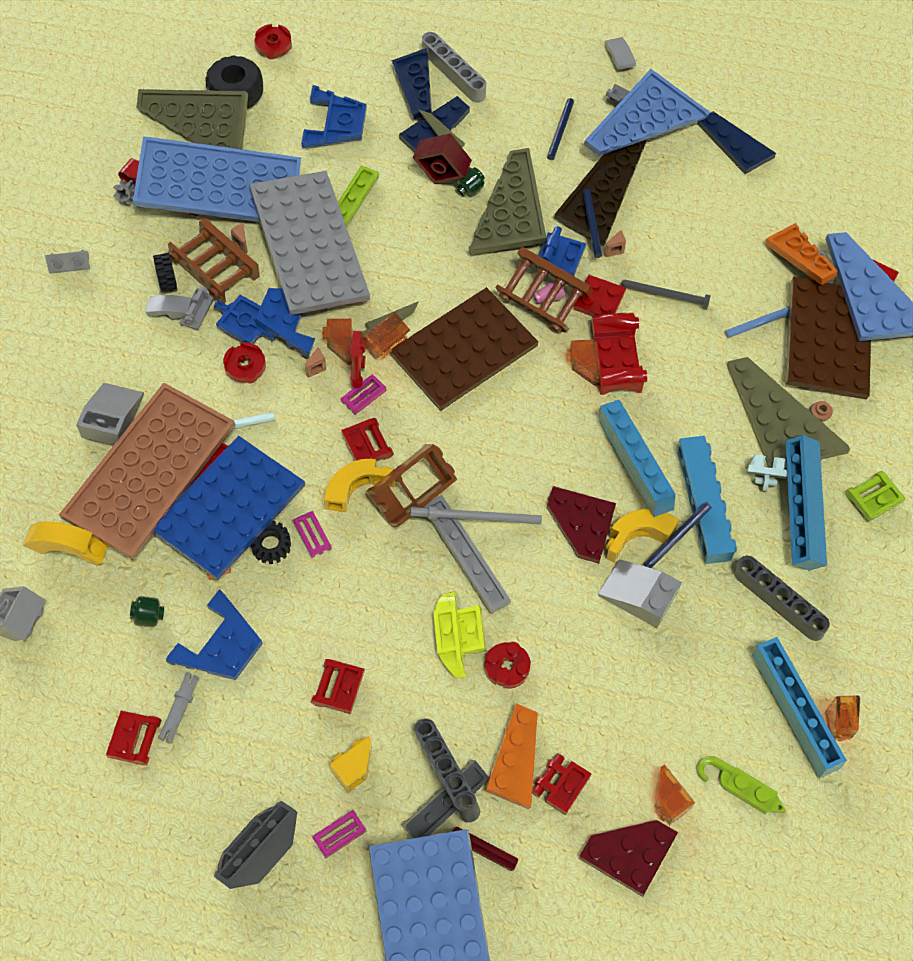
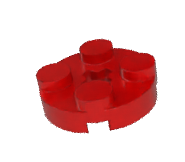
[254,24,292,60]
[223,343,266,384]
[485,642,531,689]

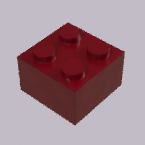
[413,133,472,184]

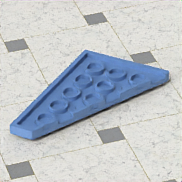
[584,69,710,156]
[825,232,913,341]

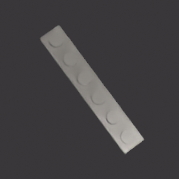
[423,495,511,614]

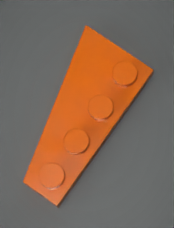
[765,223,837,285]
[485,703,538,809]

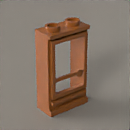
[366,444,457,527]

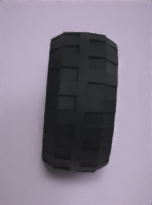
[205,55,263,108]

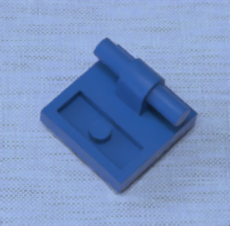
[535,226,586,276]

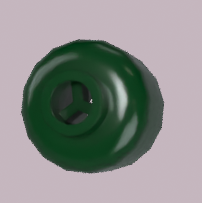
[456,167,485,197]
[130,596,164,627]

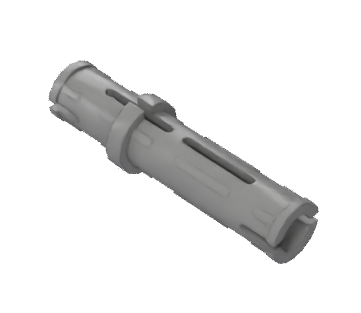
[158,673,200,743]

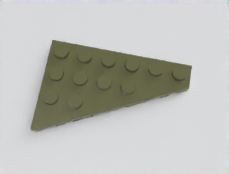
[136,89,248,149]
[469,148,547,255]
[727,357,850,468]

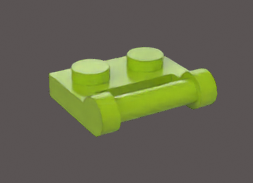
[845,471,906,522]

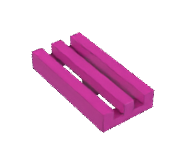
[341,374,387,415]
[293,511,332,558]
[312,810,367,859]

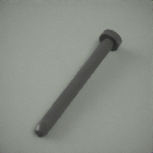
[621,280,711,309]

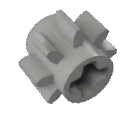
[113,179,135,205]

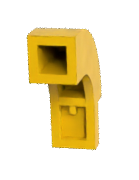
[324,459,396,512]
[606,509,679,563]
[23,521,108,566]

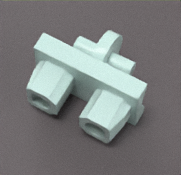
[747,454,788,491]

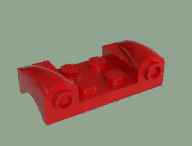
[591,313,647,395]

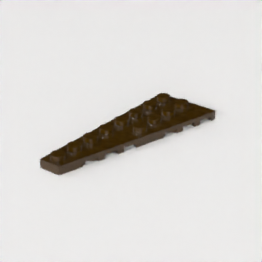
[554,139,648,246]

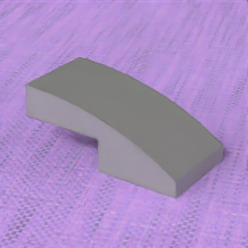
[605,37,636,70]
[146,295,193,319]

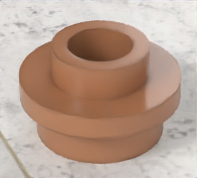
[811,401,833,422]

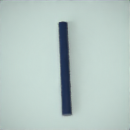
[547,98,574,160]
[583,189,602,258]
[643,502,712,568]

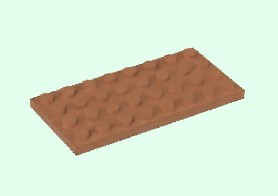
[59,383,235,560]

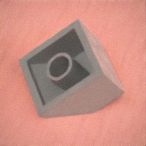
[0,586,46,641]

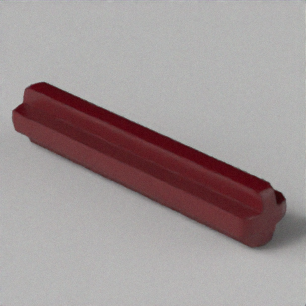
[452,827,518,871]

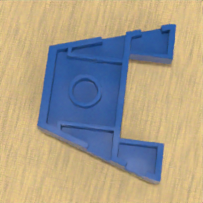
[301,85,367,148]
[255,288,328,357]
[166,590,263,680]

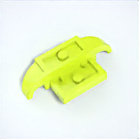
[433,591,487,679]

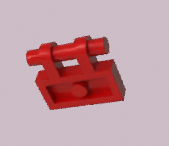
[532,753,592,815]

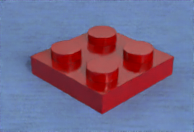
[573,274,626,316]

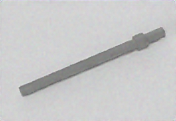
[410,506,542,524]

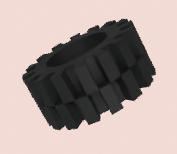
[153,252,177,292]
[251,521,291,564]

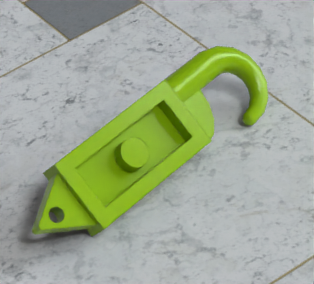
[697,756,786,814]

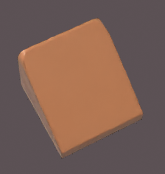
[231,223,248,253]
[604,230,626,257]
[305,348,326,377]

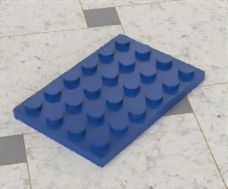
[153,436,305,581]

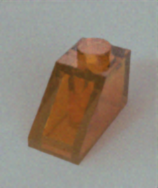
[323,318,353,365]
[566,339,601,386]
[825,695,860,741]
[654,764,695,826]

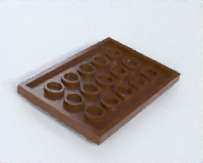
[785,276,871,400]
[389,287,538,411]

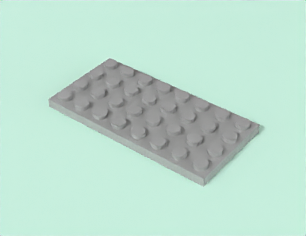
[249,171,370,315]

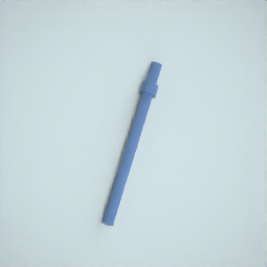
[725,307,789,338]

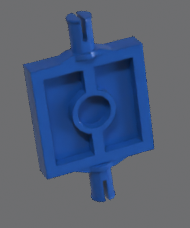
[214,294,276,344]

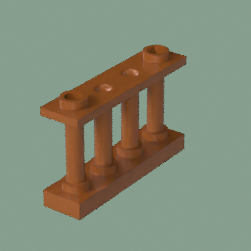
[168,217,260,303]
[495,246,593,332]

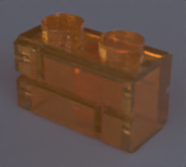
[362,312,410,359]

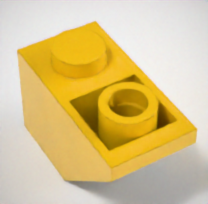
[330,736,372,793]

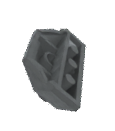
[214,801,298,889]

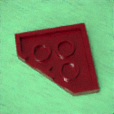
[547,486,616,564]
[579,820,678,897]

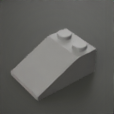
[598,559,682,628]

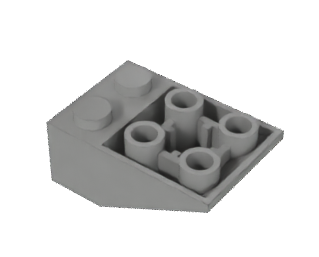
[76,383,144,445]

